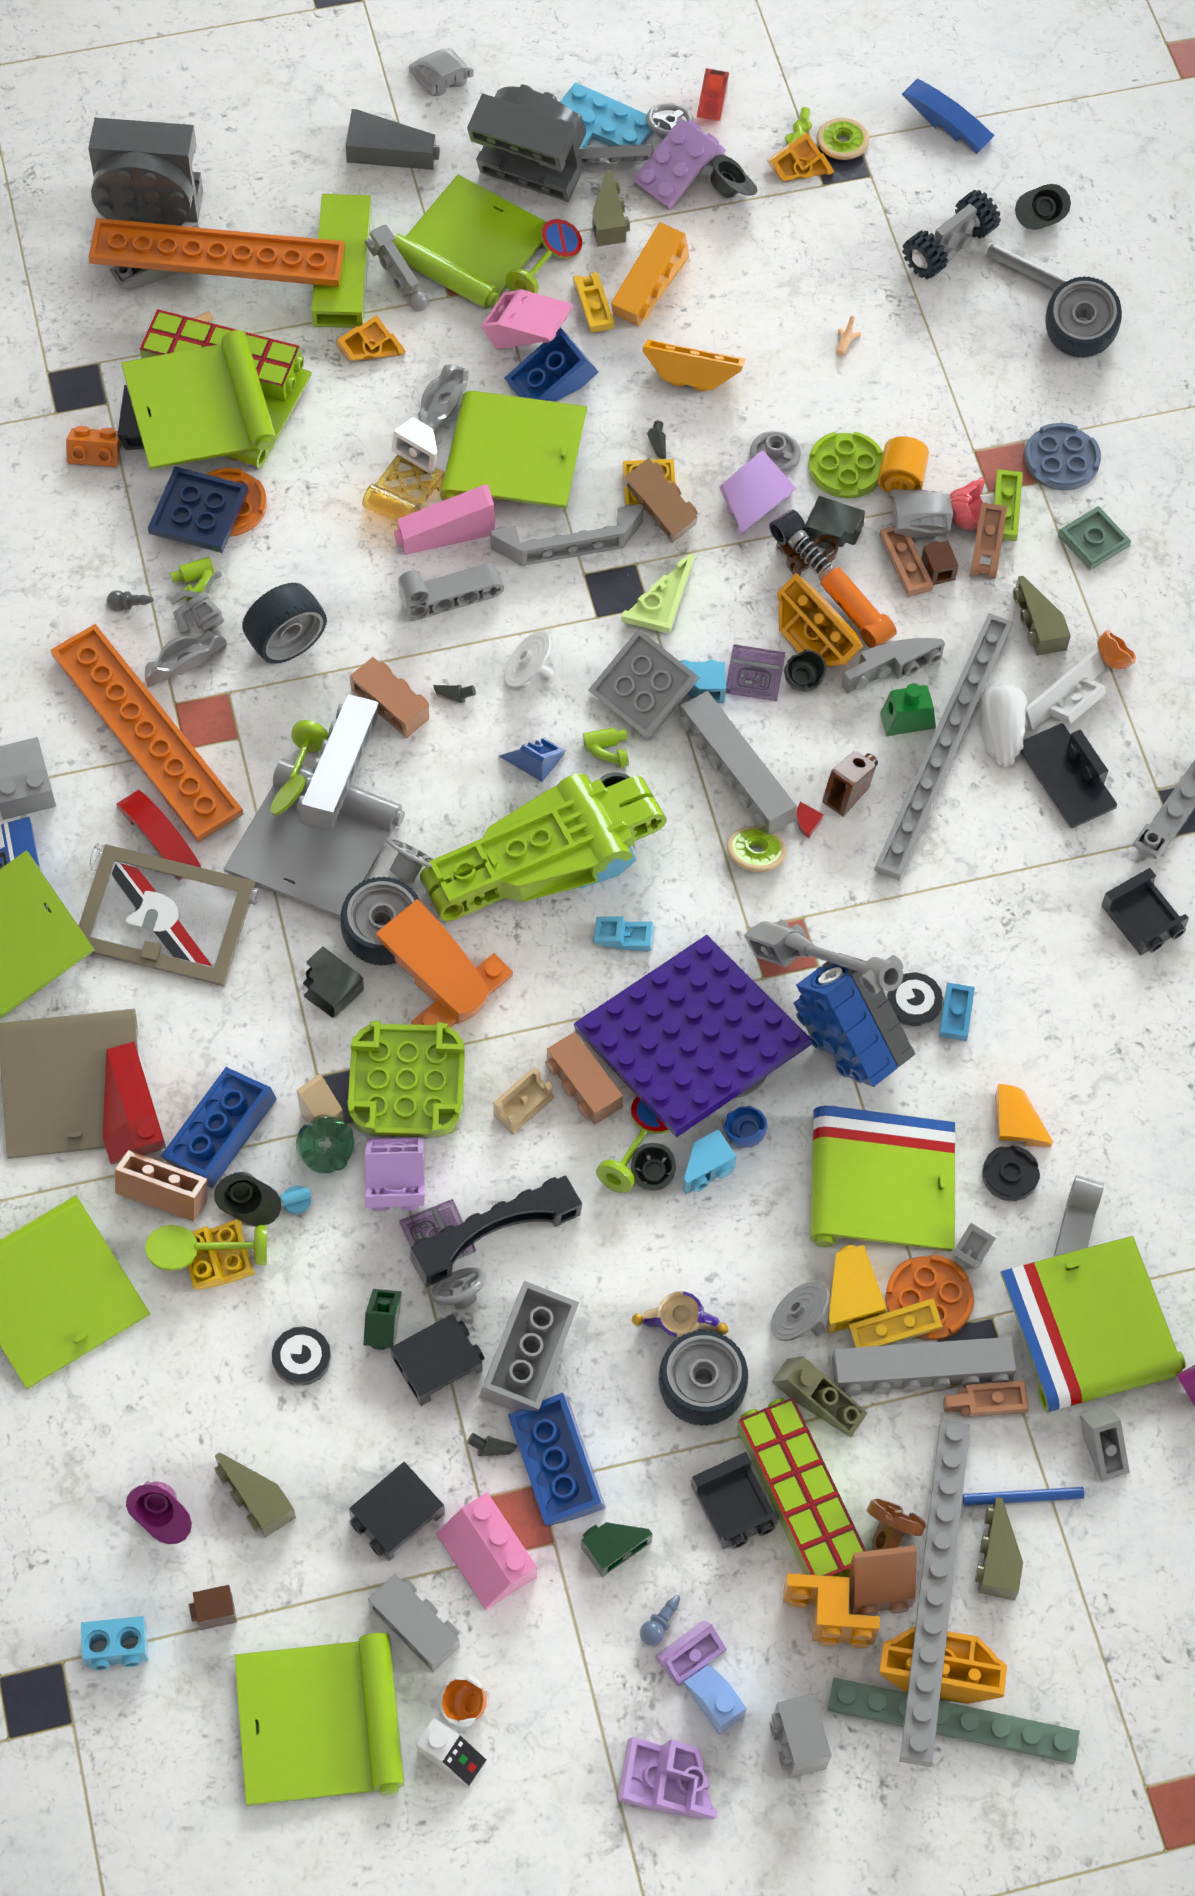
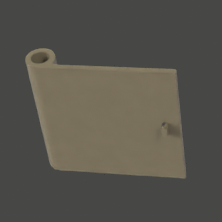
[0,1008,138,1159]

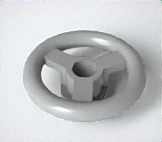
[646,103,694,138]
[750,431,801,472]
[431,1267,486,1309]

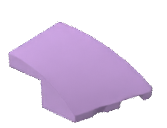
[719,450,796,536]
[617,1737,717,1820]

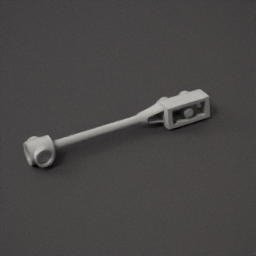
[744,919,904,995]

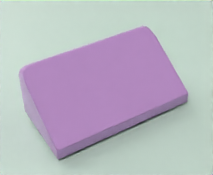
[656,1621,727,1686]

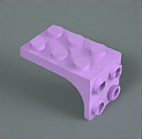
[633,118,726,210]

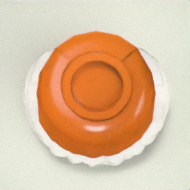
[440,1675,487,1728]

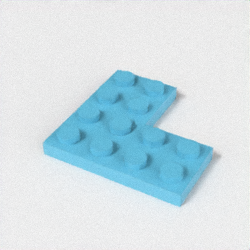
[560,82,658,148]

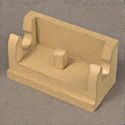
[493,1066,554,1134]

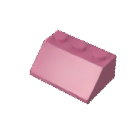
[436,1492,537,1610]

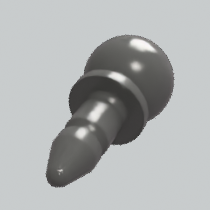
[106,590,154,611]

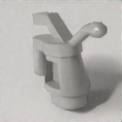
[169,571,224,634]

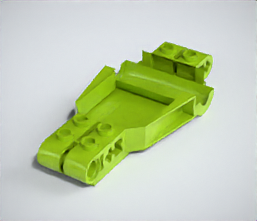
[420,774,667,922]

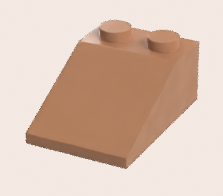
[846,1545,917,1616]

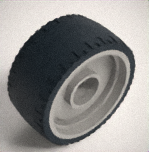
[1045,276,1122,358]
[242,582,327,664]
[340,877,420,965]
[658,1330,748,1426]

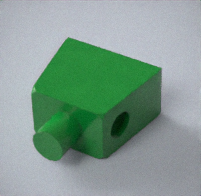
[880,683,936,736]

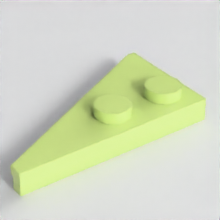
[621,554,695,634]

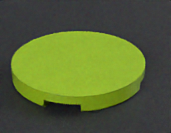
[808,431,883,498]

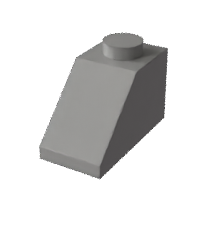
[1079,1405,1130,1481]

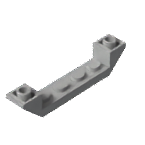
[490,504,644,566]
[1132,760,1195,859]

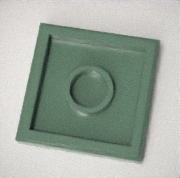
[1058,506,1131,570]

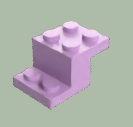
[365,1137,425,1211]

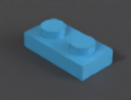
[939,982,975,1041]

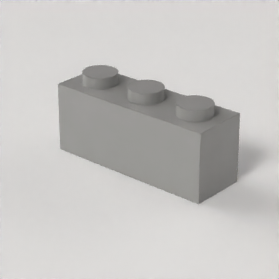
[368,1574,460,1672]

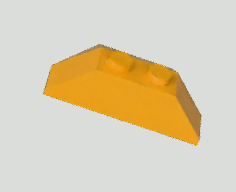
[642,339,746,391]
[777,573,863,667]
[879,1626,1007,1704]

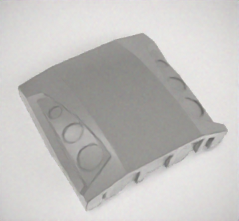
[409,48,474,96]
[888,489,953,539]

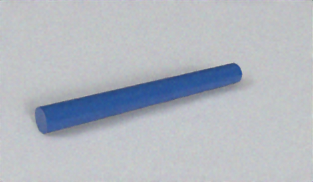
[962,1487,1084,1506]

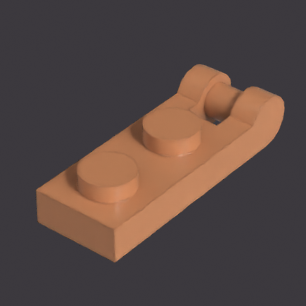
[970,503,1007,579]

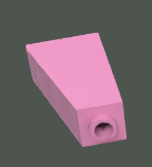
[394,484,495,555]

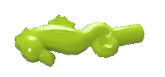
[785,107,812,145]

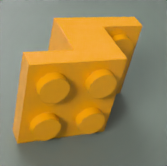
[783,1573,880,1649]

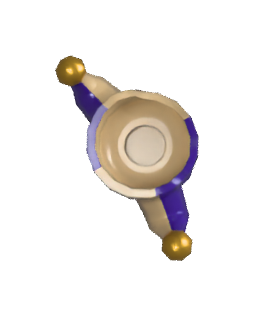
[631,1291,728,1338]

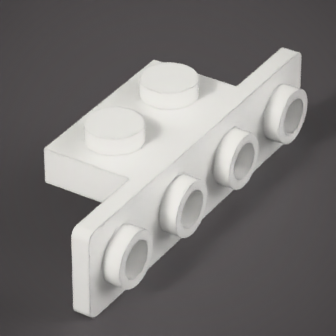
[1026,649,1107,730]

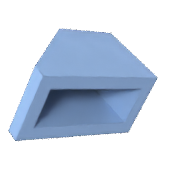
[683,1665,747,1735]

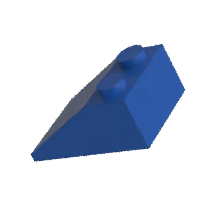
[504,327,599,402]

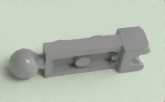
[365,225,428,310]

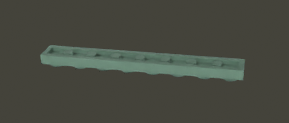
[827,1677,1080,1764]

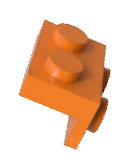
[66,426,122,467]

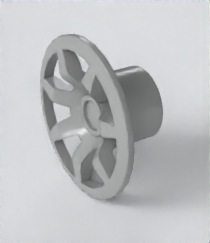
[386,838,433,883]

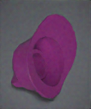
[126,1481,192,1544]

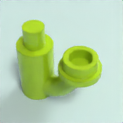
[170,556,215,602]
[582,727,629,769]

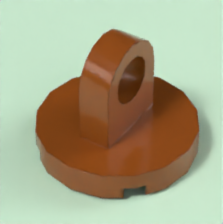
[866,1498,927,1550]

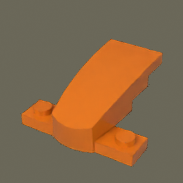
[376,899,513,1028]

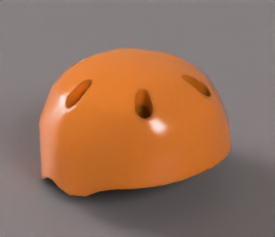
[1097,630,1136,670]

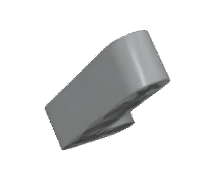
[398,563,504,621]
[1054,1175,1105,1270]

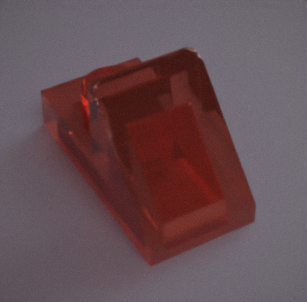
[697,68,729,122]

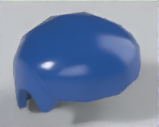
[723,1106,768,1148]

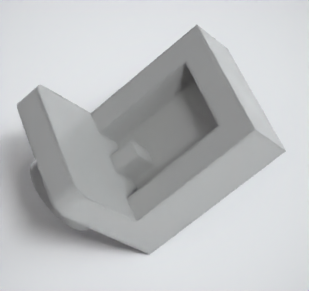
[951,1223,997,1270]

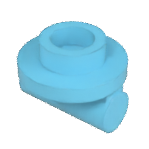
[280,1186,312,1214]

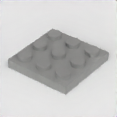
[588,628,700,740]

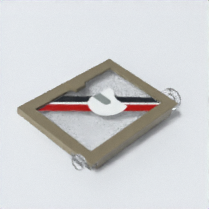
[79,843,260,986]

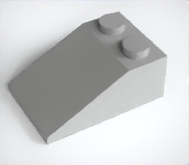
[0,737,56,820]

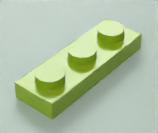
[994,469,1023,541]

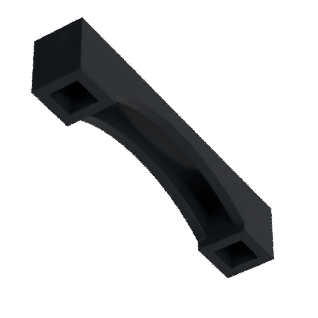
[410,1175,582,1288]

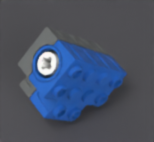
[793,953,916,1087]

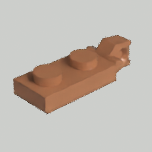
[943,1381,1029,1417]

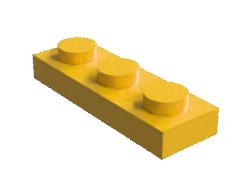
[849,1298,943,1347]

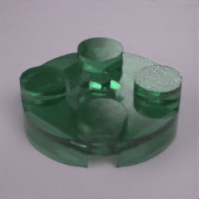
[296,1115,354,1173]

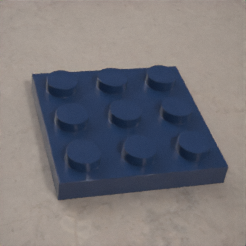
[148,466,249,553]

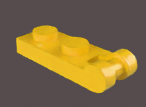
[573,272,614,333]

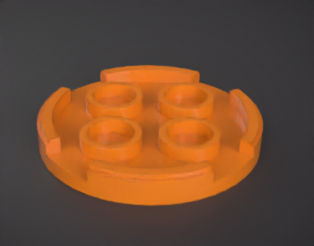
[207,468,267,537]
[885,1254,974,1340]

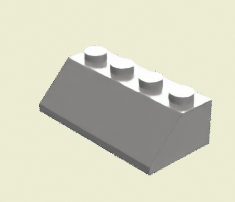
[479,1281,579,1411]

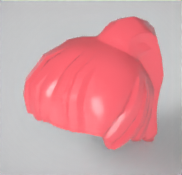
[950,477,985,530]

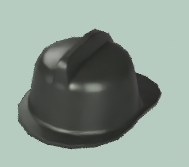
[710,155,757,198]
[1015,184,1071,230]
[214,1172,282,1226]

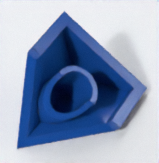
[499,738,566,782]

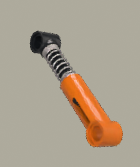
[769,509,897,648]

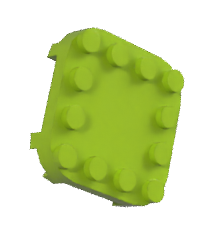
[347,1020,465,1137]

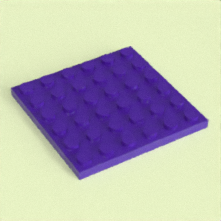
[574,935,812,1138]

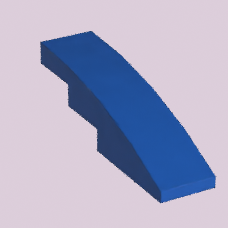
[902,78,995,154]

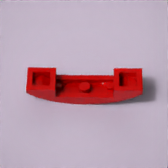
[116,789,201,882]

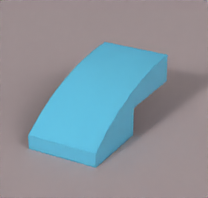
[593,916,655,951]

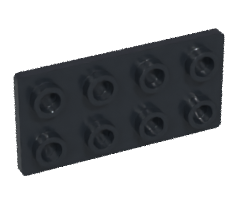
[1020,723,1117,828]

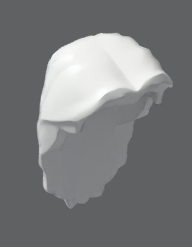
[980,684,1027,767]

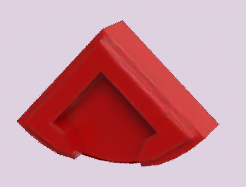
[796,801,824,838]

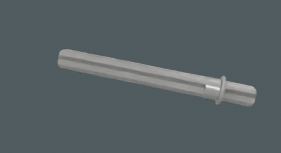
[986,244,1069,289]

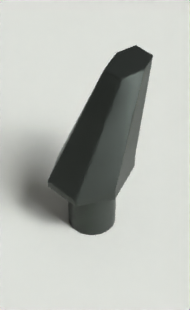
[647,420,666,459]
[433,685,476,703]
[467,1433,517,1456]

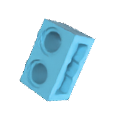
[81,1616,149,1670]

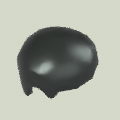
[784,649,827,692]

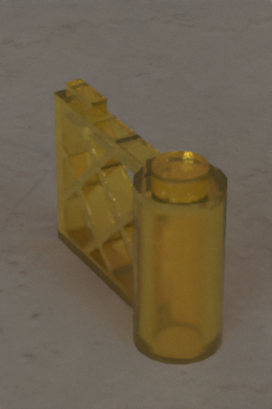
[362,454,445,522]

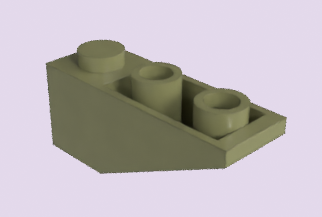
[592,170,630,247]
[1013,576,1071,656]
[772,1356,867,1437]
[214,1452,296,1537]
[975,1497,1023,1601]

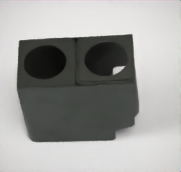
[805,496,865,549]
[303,946,364,1018]

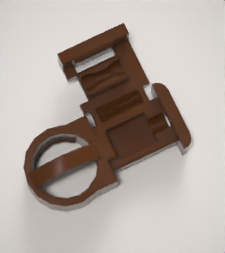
[776,535,838,577]

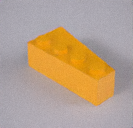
[611,222,689,326]

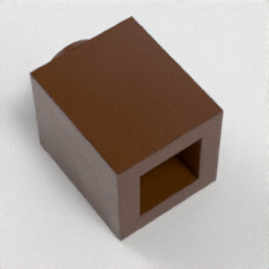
[921,540,959,585]
[189,1585,237,1630]

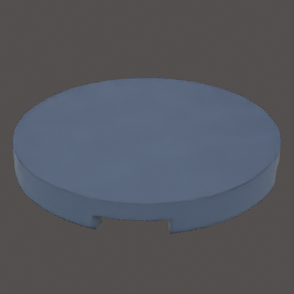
[1024,423,1101,490]

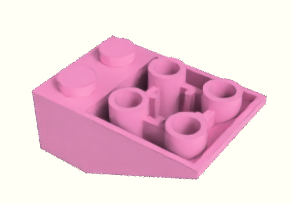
[481,290,573,349]

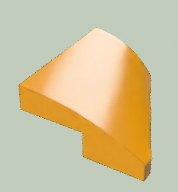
[766,132,834,181]
[335,315,406,362]
[995,1084,1052,1147]

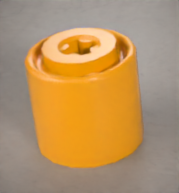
[877,436,930,494]

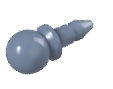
[640,1595,680,1646]

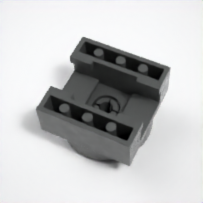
[467,84,586,202]
[88,117,203,226]

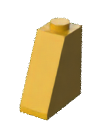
[826,1245,887,1334]

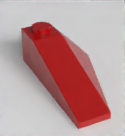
[103,1041,166,1165]

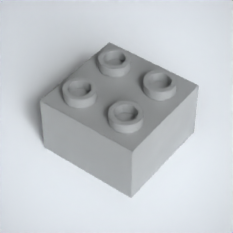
[769,1693,831,1779]

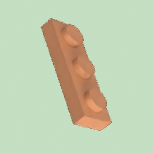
[879,525,933,597]

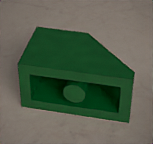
[363,1289,402,1350]
[581,1522,653,1577]

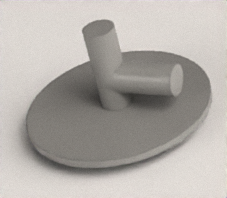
[771,1282,829,1341]

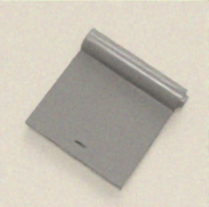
[223,758,405,918]

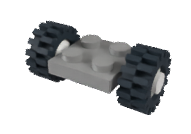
[902,190,1001,279]

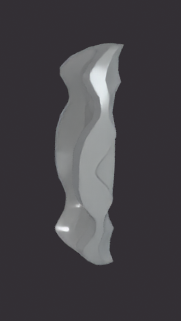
[418,364,469,434]
[145,630,227,687]

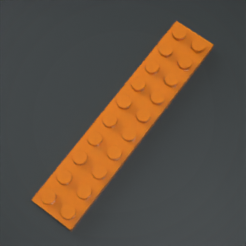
[89,218,345,287]
[50,624,244,842]

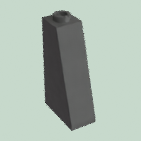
[345,109,440,170]

